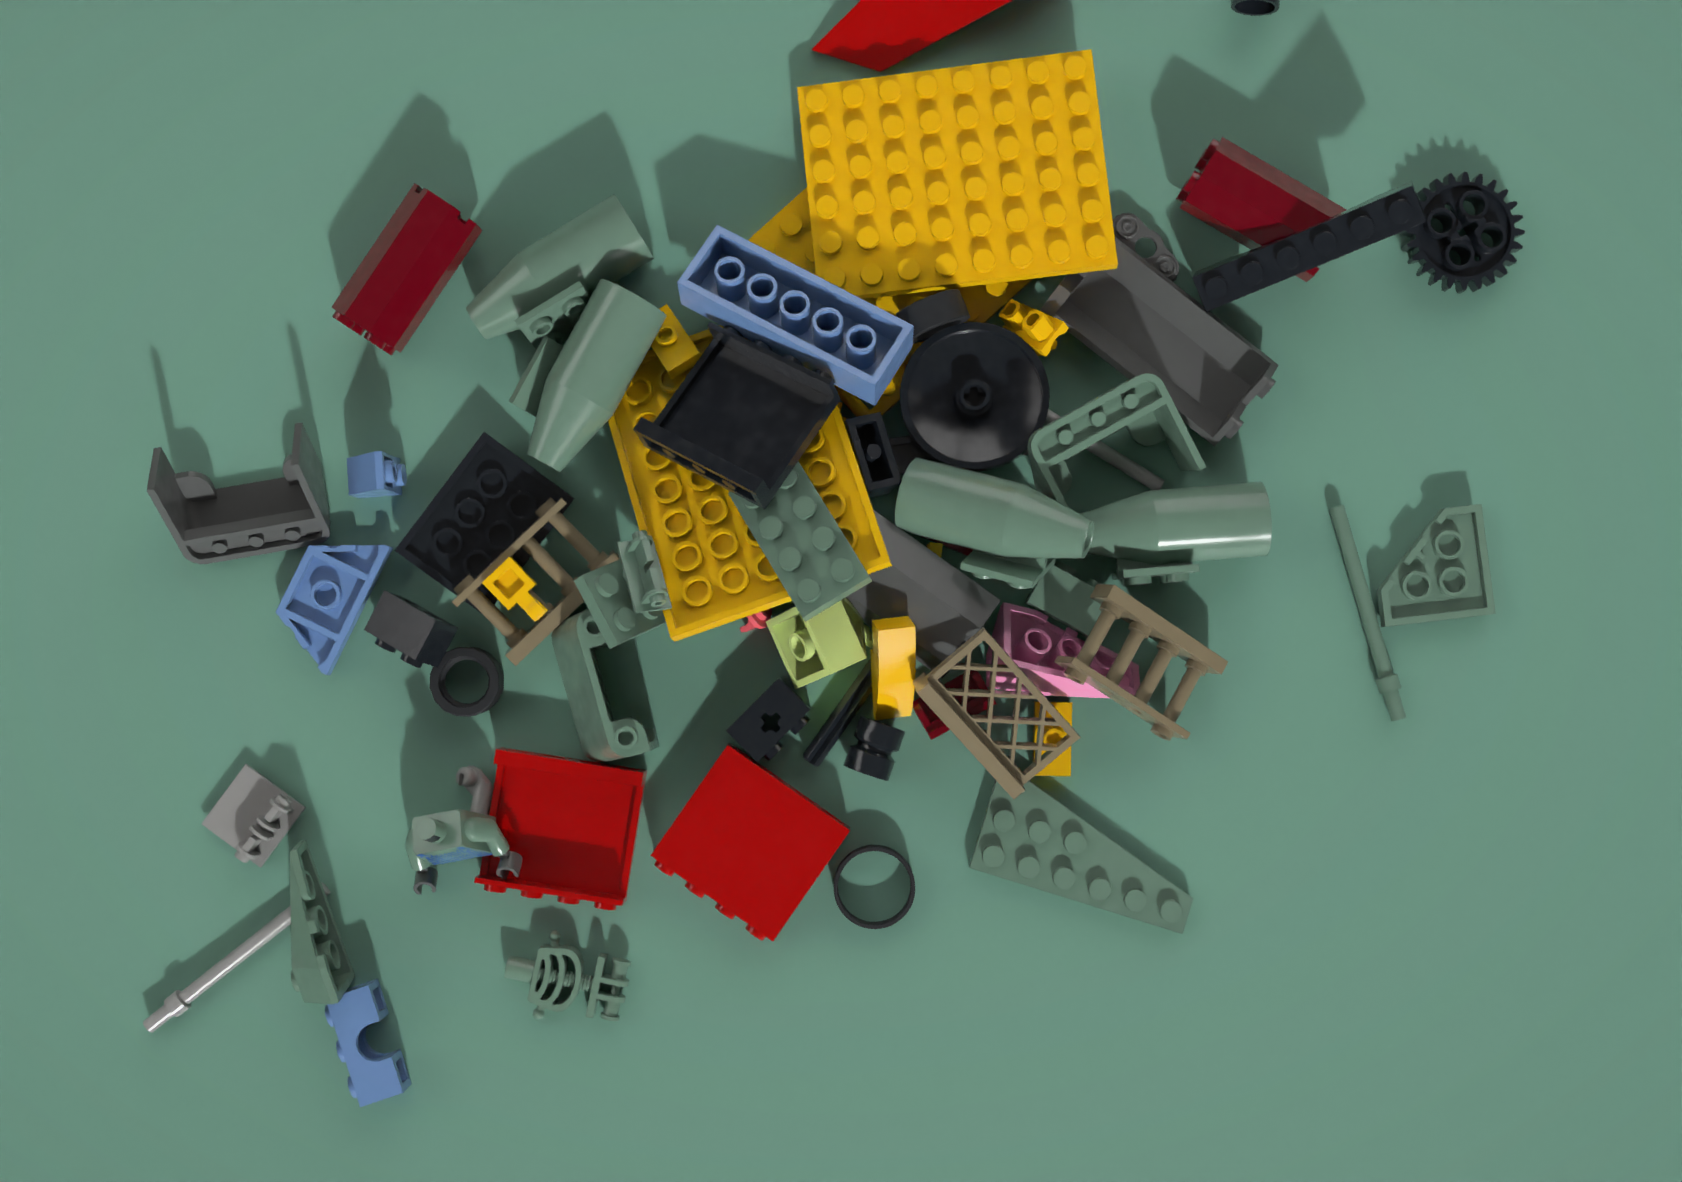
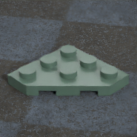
[1377,504,1496,627]

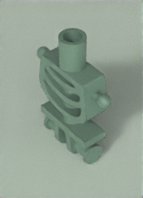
[504,930,631,1021]

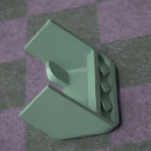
[1028,373,1206,508]

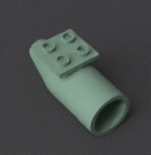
[466,194,654,350]
[509,279,667,472]
[895,458,1094,589]
[1080,482,1272,586]

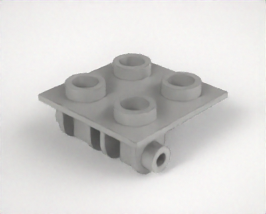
[201,764,306,868]

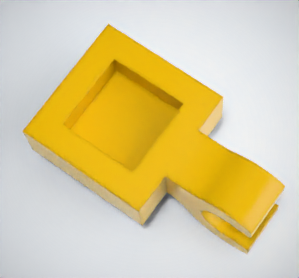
[482,557,548,621]

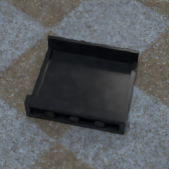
[633,322,841,509]

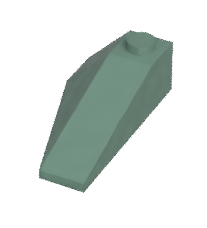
[290,840,355,1005]

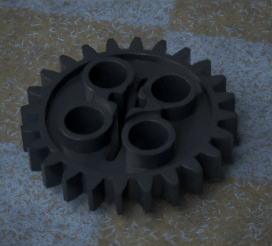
[1400,172,1525,294]

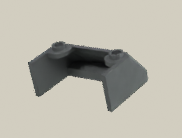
[147,423,331,564]

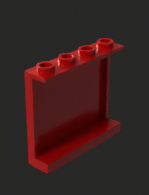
[650,743,850,941]
[474,747,647,910]

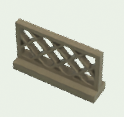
[913,627,1081,799]

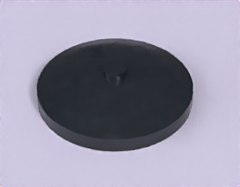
[900,322,1050,472]

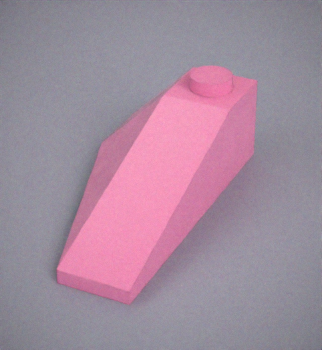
[986,602,1140,698]

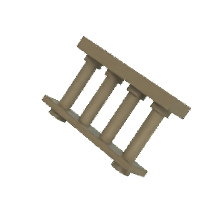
[452,497,620,666]
[1054,584,1228,741]

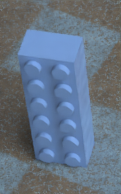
[677,225,914,406]

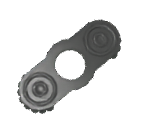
[1112,213,1179,282]

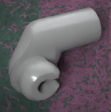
[456,766,493,815]

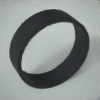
[834,845,915,929]

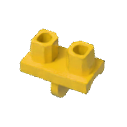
[999,299,1069,357]

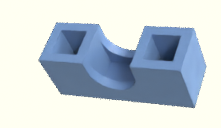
[325,978,412,1107]

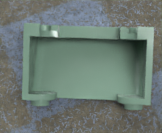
[551,609,659,763]

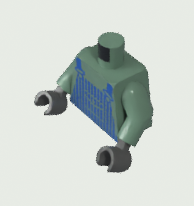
[405,809,523,895]

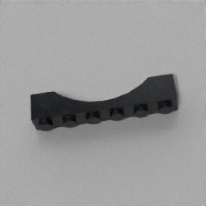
[1192,181,1426,312]

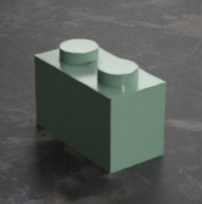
[1024,561,1101,638]

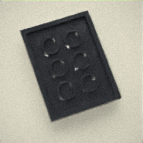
[394,432,575,614]

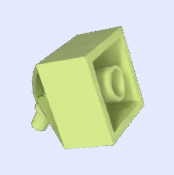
[765,598,873,689]

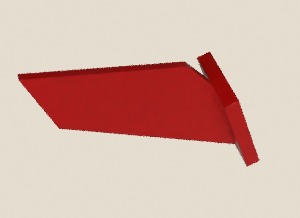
[811,0,1013,73]

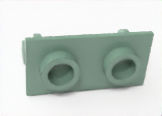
[616,530,672,614]

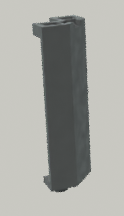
[1040,237,1279,447]
[846,510,1001,678]

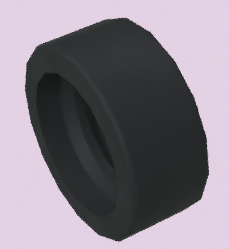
[895,289,970,344]
[429,647,504,717]

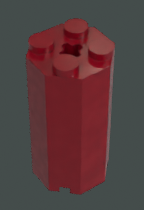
[1176,137,1347,282]
[332,183,482,356]

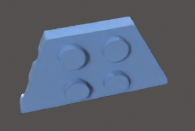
[276,545,393,675]

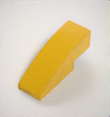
[870,616,916,720]

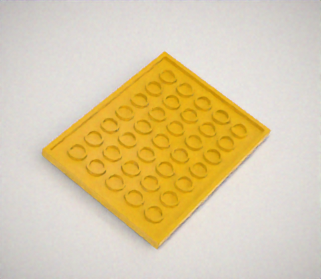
[797,49,1118,299]
[608,325,892,642]

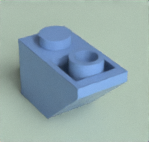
[347,451,407,498]

